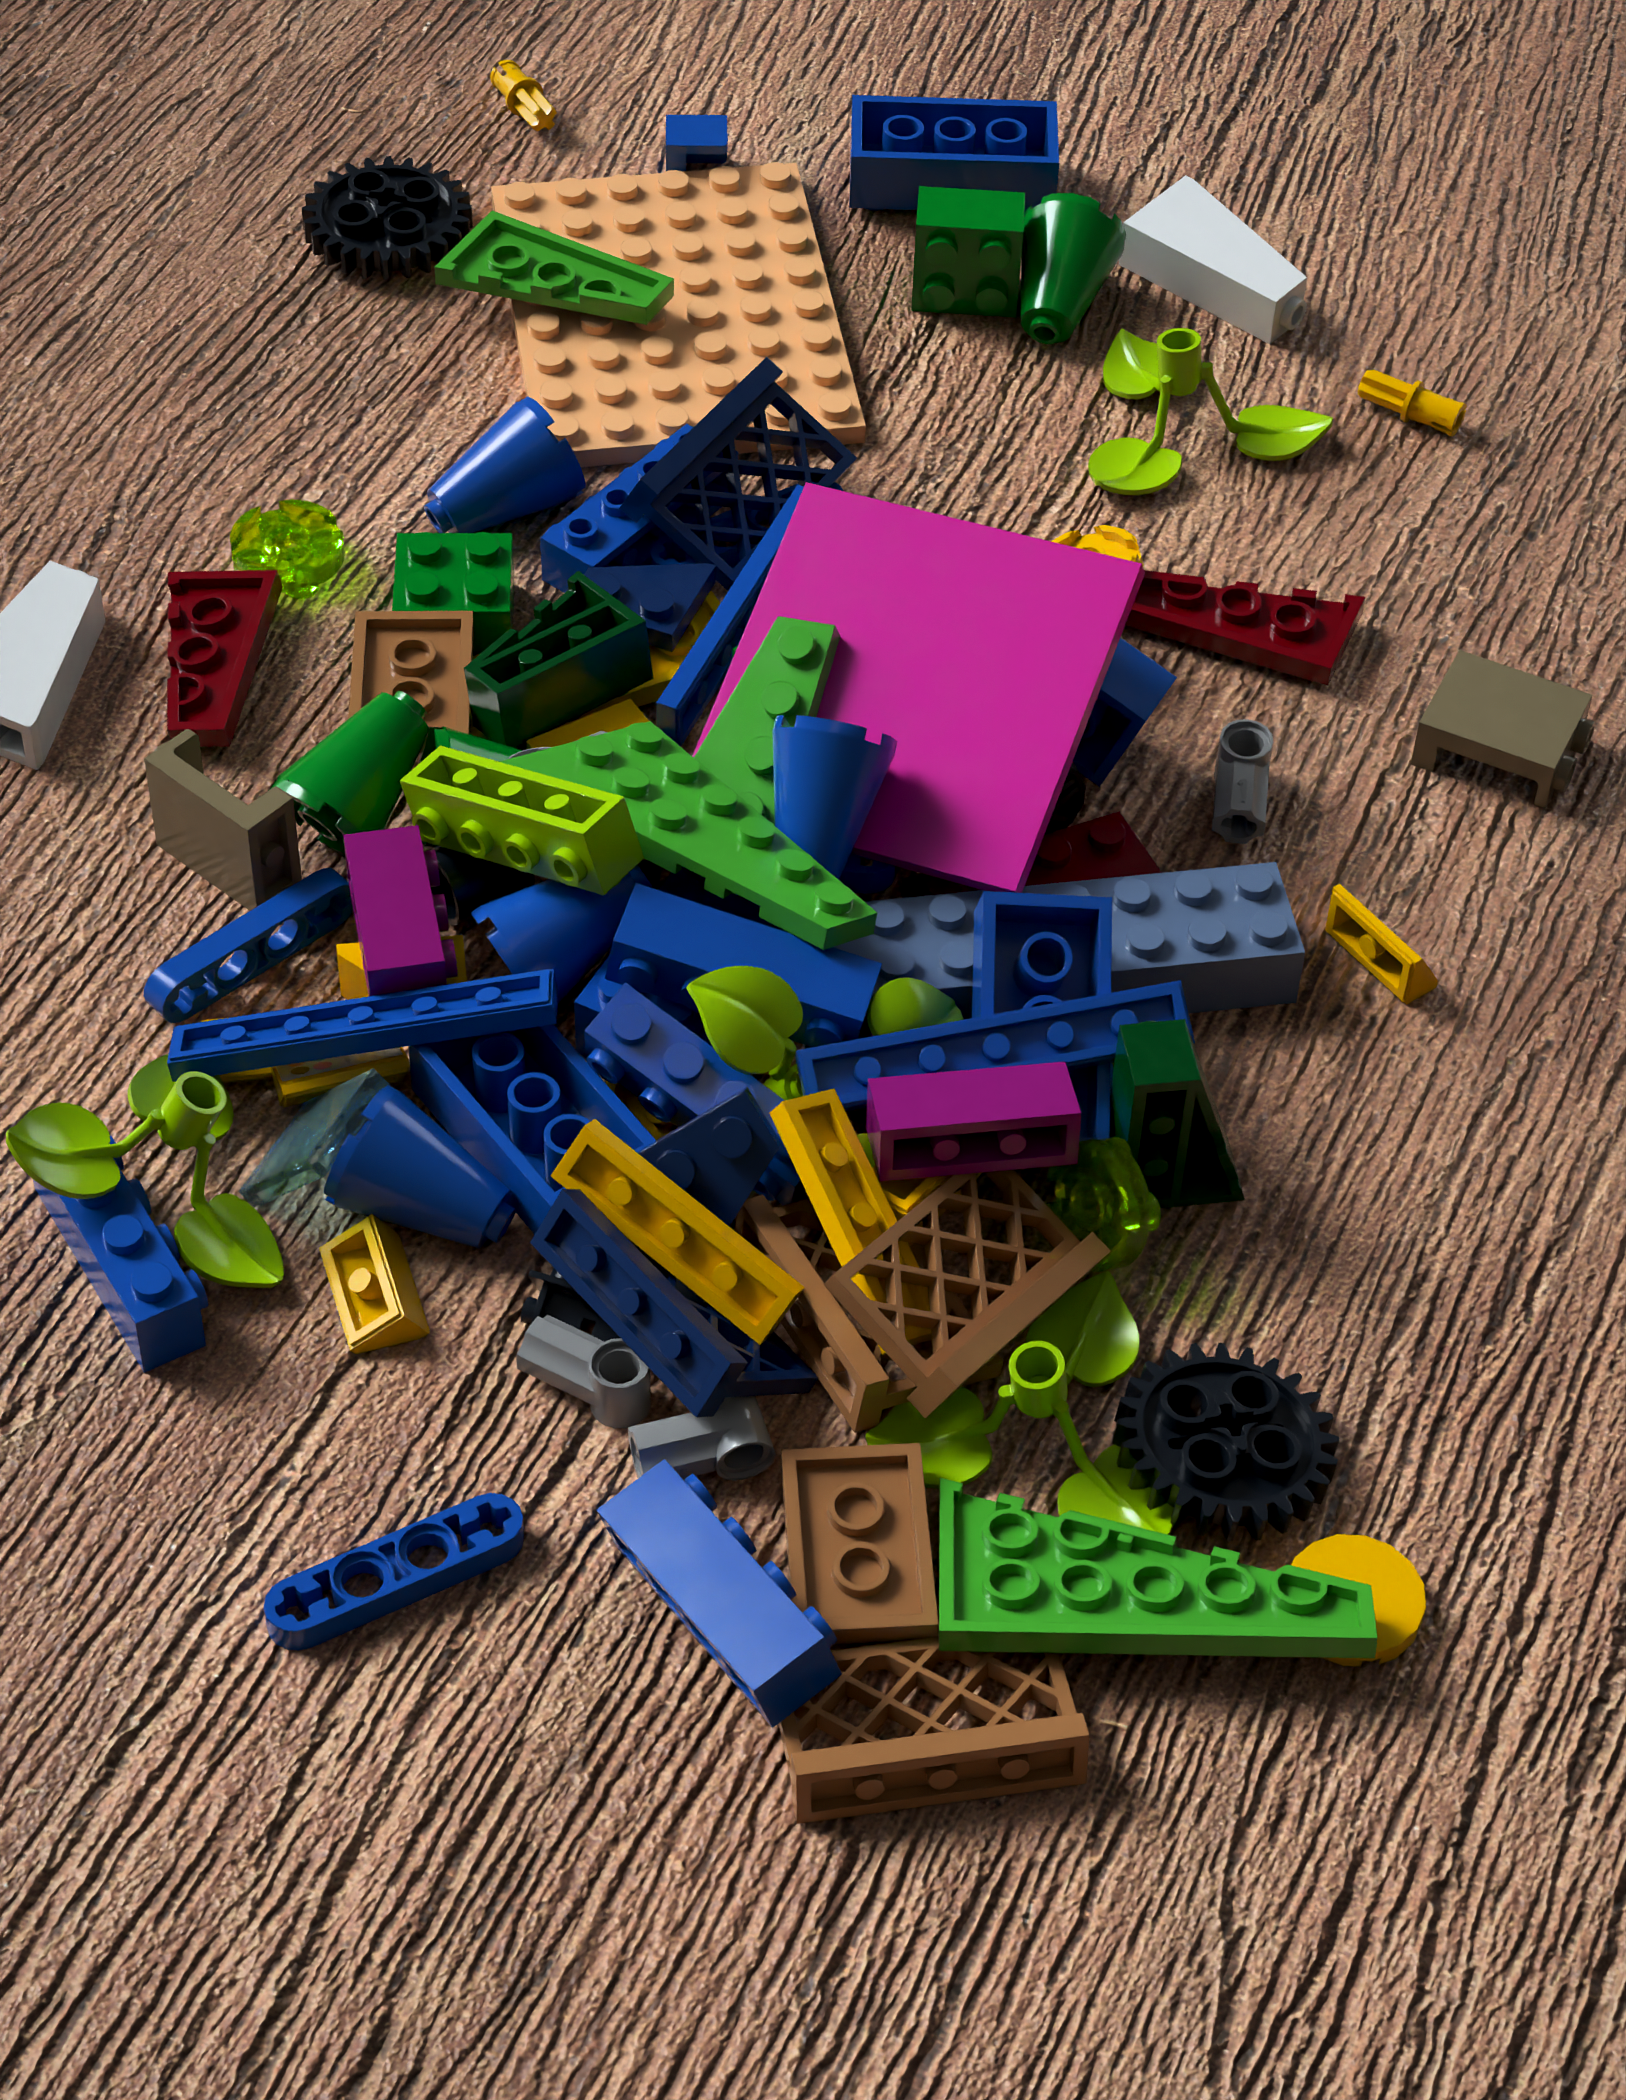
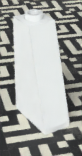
[1119,175,1307,344]
[0,561,105,770]

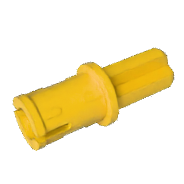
[490,60,557,131]
[1358,370,1467,437]

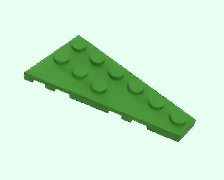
[499,721,878,950]
[939,1478,1377,1658]

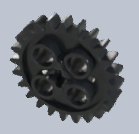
[302,156,473,280]
[1112,1343,1339,1541]

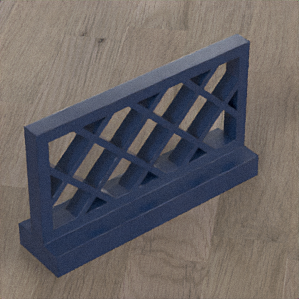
[620,357,857,591]
[530,1189,818,1417]

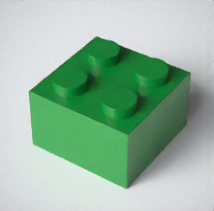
[911,186,1025,318]
[392,532,514,656]

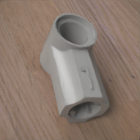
[1212,719,1274,844]
[516,1315,651,1429]
[628,1396,776,1481]

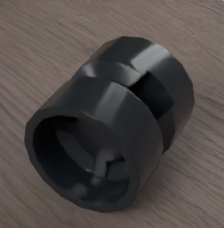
[431,846,535,925]

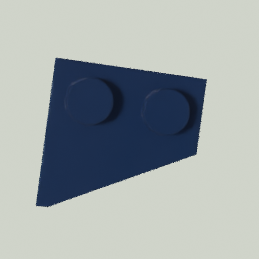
[584,563,716,652]
[637,1087,782,1226]

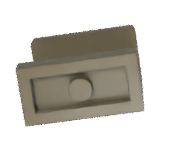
[1411,650,1596,809]
[144,729,302,911]

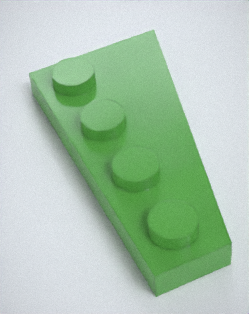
[434,210,674,325]
[694,616,840,826]

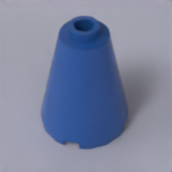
[424,396,586,533]
[772,715,897,880]
[471,864,653,1005]
[324,1085,516,1248]

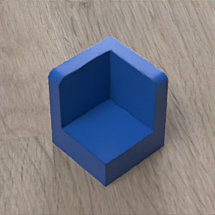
[666,115,728,171]

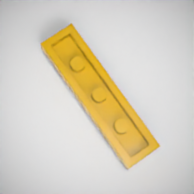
[770,1088,932,1355]
[551,1119,805,1345]

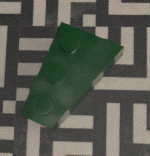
[464,571,653,748]
[1104,1019,1245,1213]

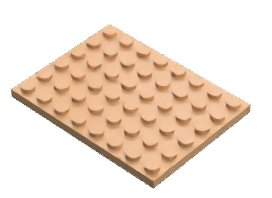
[491,162,866,467]

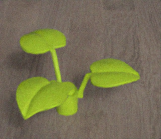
[1088,328,1333,495]
[686,966,963,1168]
[5,1054,284,1288]
[865,1271,1173,1535]

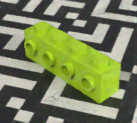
[400,745,644,895]

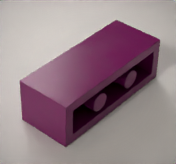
[343,825,458,996]
[866,1062,1081,1182]

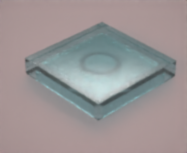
[238,1068,389,1207]

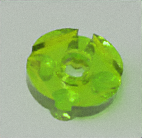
[230,499,345,599]
[1046,1137,1161,1272]

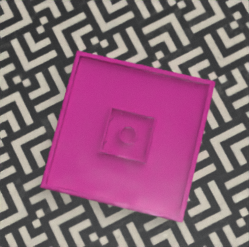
[692,482,1145,893]

